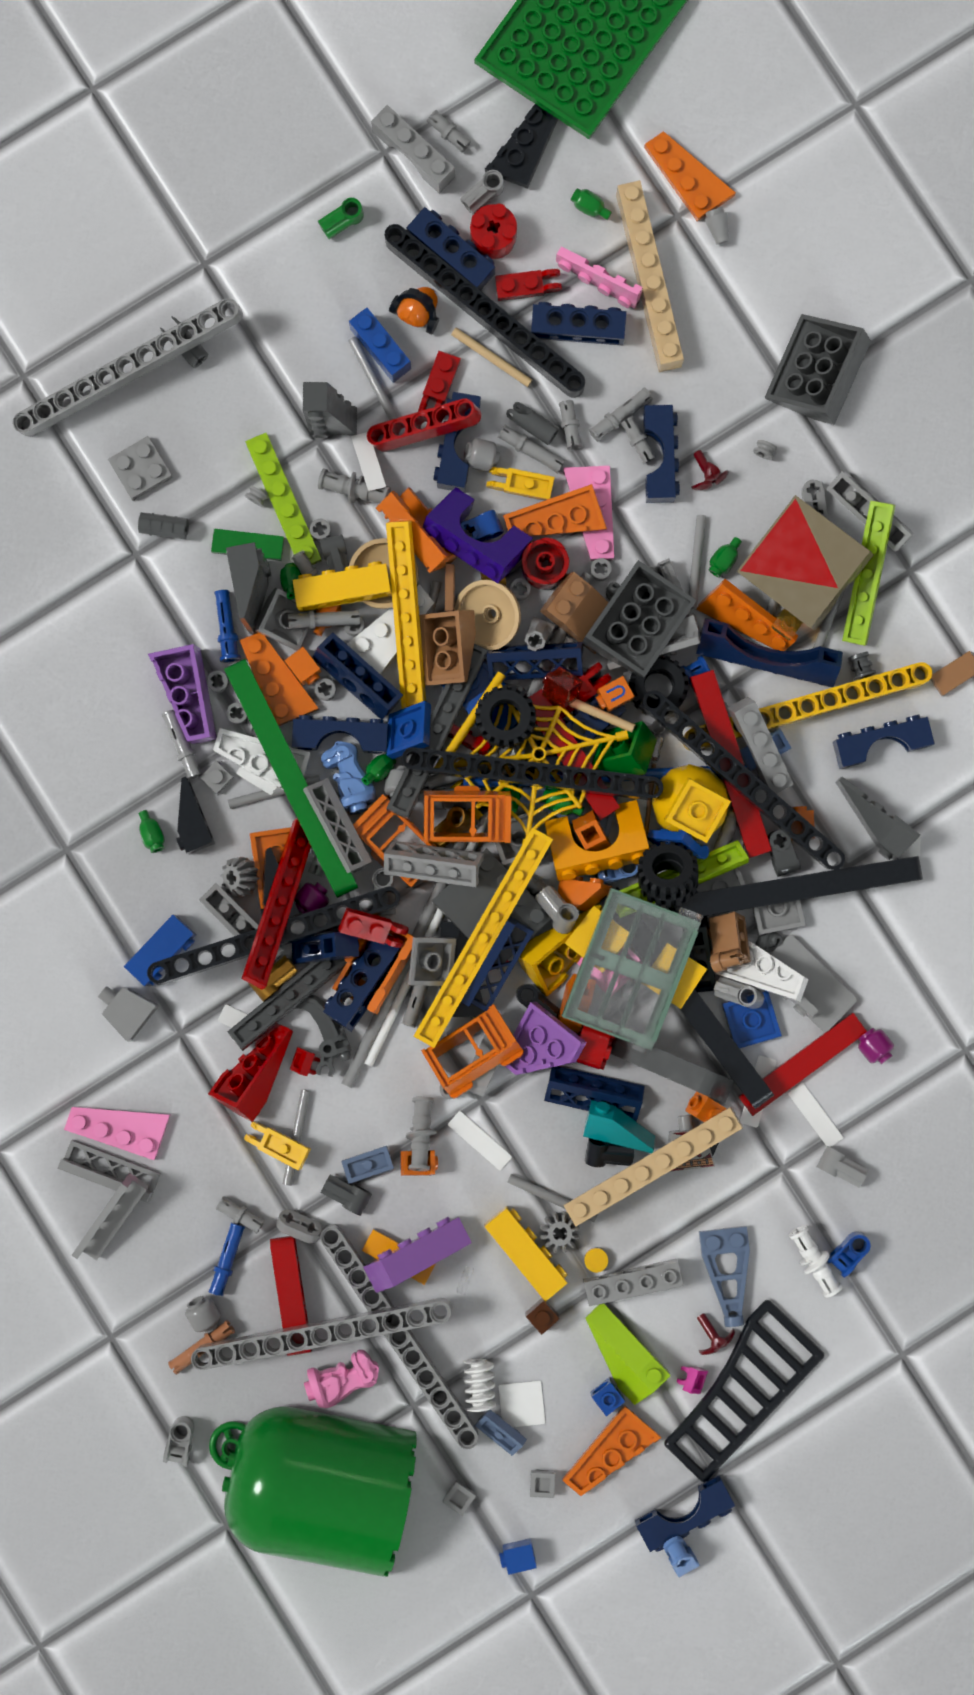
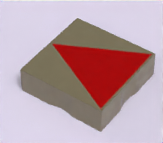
[737,495,873,631]

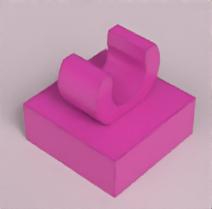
[677,1366,708,1394]

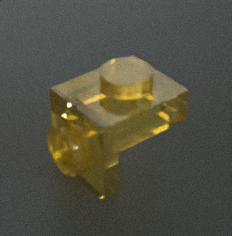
[771,608,803,640]

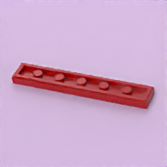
[528,689,620,821]
[738,1013,867,1116]

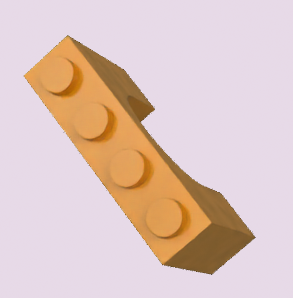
[545,800,649,881]

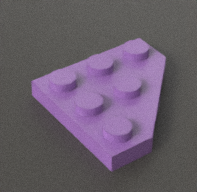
[505,1002,587,1075]

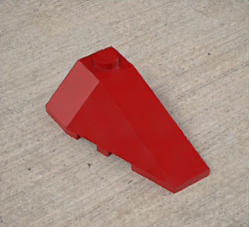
[208,1023,293,1122]

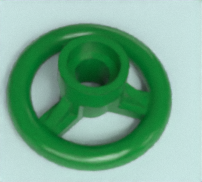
[209,1421,246,1470]

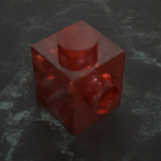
[542,667,582,709]

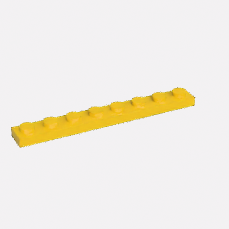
[386,521,426,709]

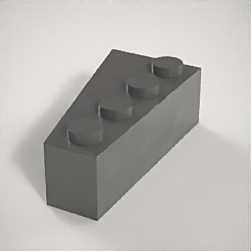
[303,382,357,438]

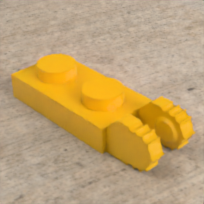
[486,467,555,501]
[244,1121,311,1171]

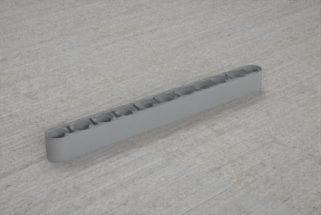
[12,298,243,437]
[320,1224,478,1449]
[191,1298,452,1370]

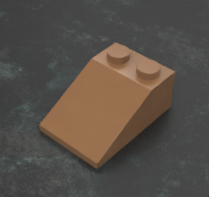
[539,572,609,654]
[419,610,476,686]

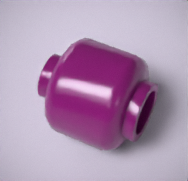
[294,882,329,914]
[858,1028,894,1064]

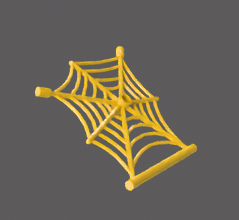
[434,671,629,845]

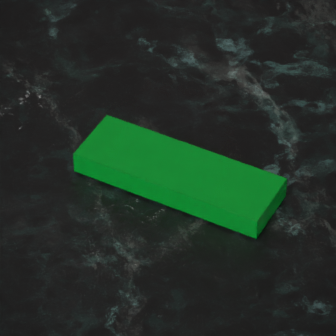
[211,529,284,561]

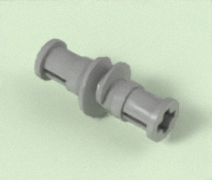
[318,468,391,504]
[406,1096,437,1171]

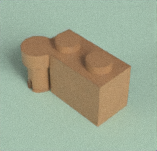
[708,911,751,973]

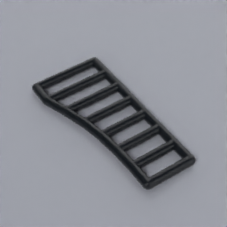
[664,1300,824,1482]

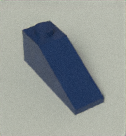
[292,932,359,964]

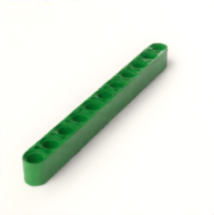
[224,659,358,898]

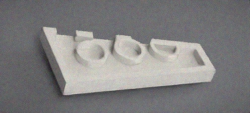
[347,585,435,675]
[213,728,311,790]
[716,940,809,1002]

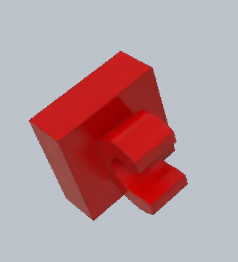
[290,1047,320,1076]

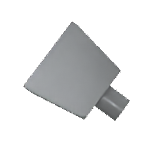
[98,986,159,1042]

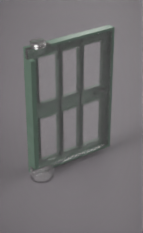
[561,888,703,1053]

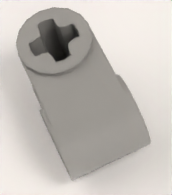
[163,1416,194,1467]

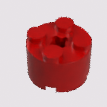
[470,203,517,259]
[521,537,569,589]
[576,1025,615,1070]

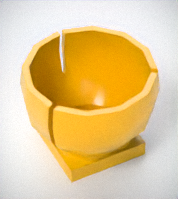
[652,764,731,843]

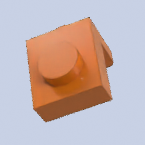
[685,1091,727,1122]
[401,1150,438,1176]

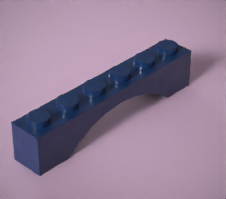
[696,618,843,687]

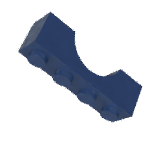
[433,392,481,493]
[643,405,680,503]
[832,714,935,769]
[292,715,388,754]
[635,1475,735,1552]

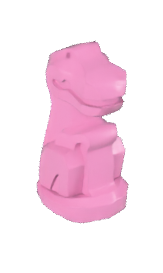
[304,1349,379,1408]

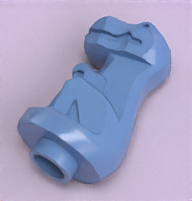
[321,741,376,815]

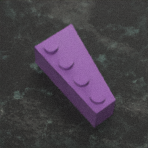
[148,644,217,744]
[363,1217,472,1293]

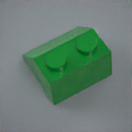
[592,721,657,775]

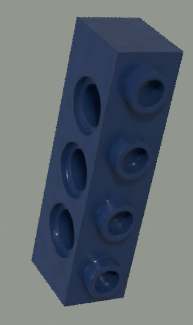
[406,207,495,291]
[531,302,627,346]
[312,632,403,719]
[536,693,627,765]
[323,941,401,1032]

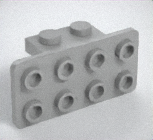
[770,935,857,1032]

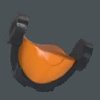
[389,287,439,335]

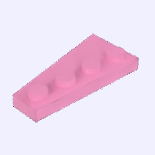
[556,246,643,309]
[563,466,614,561]
[64,1107,171,1160]

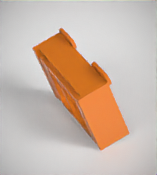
[376,487,457,573]
[423,786,511,843]
[353,794,437,889]
[332,915,414,1015]
[421,1004,524,1099]

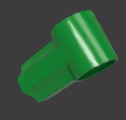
[318,198,364,239]

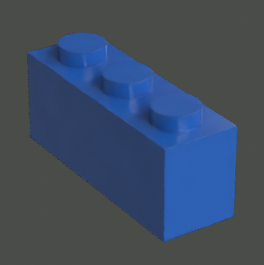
[349,307,411,383]
[124,915,197,986]

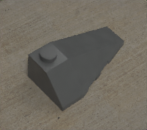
[835,777,920,860]

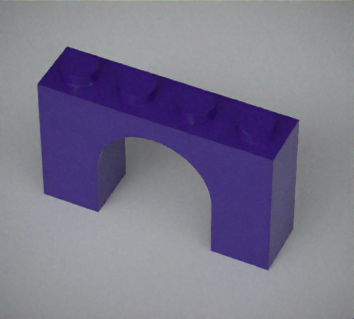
[423,487,533,583]

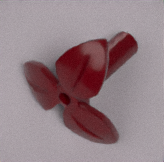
[691,450,729,490]
[697,1313,735,1355]

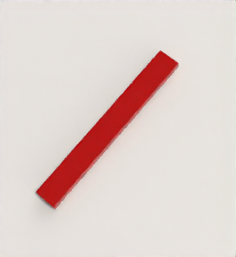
[690,670,772,858]
[241,818,311,990]

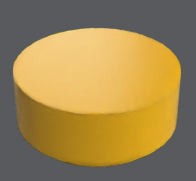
[584,1248,608,1273]

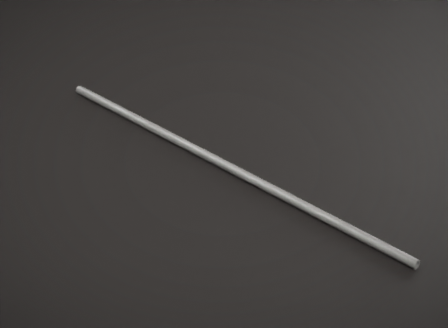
[342,572,594,1088]

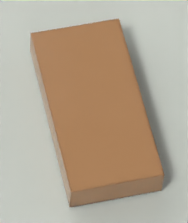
[445,564,455,612]
[931,651,974,696]

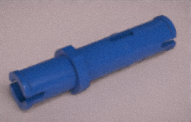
[208,1222,245,1296]

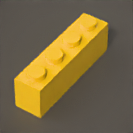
[293,561,392,612]
[484,1206,568,1302]

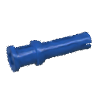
[214,590,241,663]

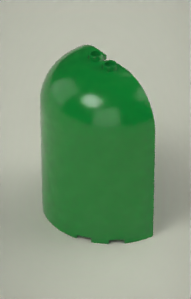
[222,1407,417,1577]

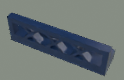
[487,642,583,681]
[461,916,534,1011]
[544,1066,645,1122]

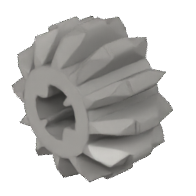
[220,857,260,897]
[540,1212,580,1253]

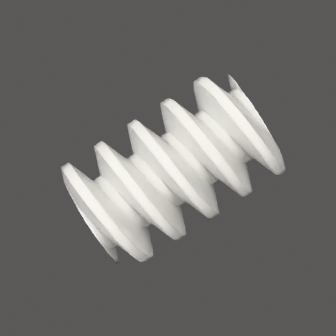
[464,1359,496,1412]

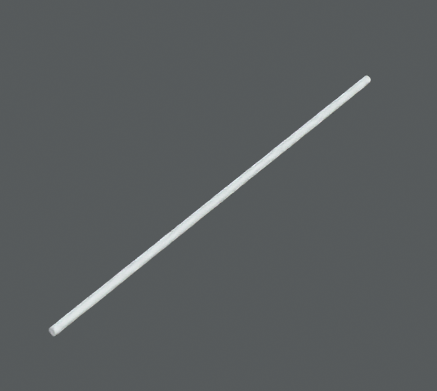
[364,637,574,1067]

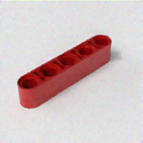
[367,398,481,452]
[270,1236,312,1356]

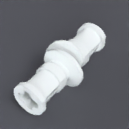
[788,1225,843,1298]

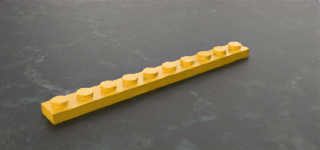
[414,827,553,1048]

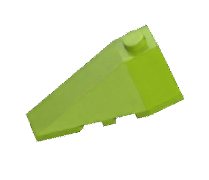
[585,1303,671,1405]

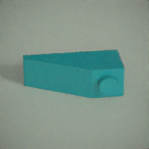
[583,1100,655,1153]

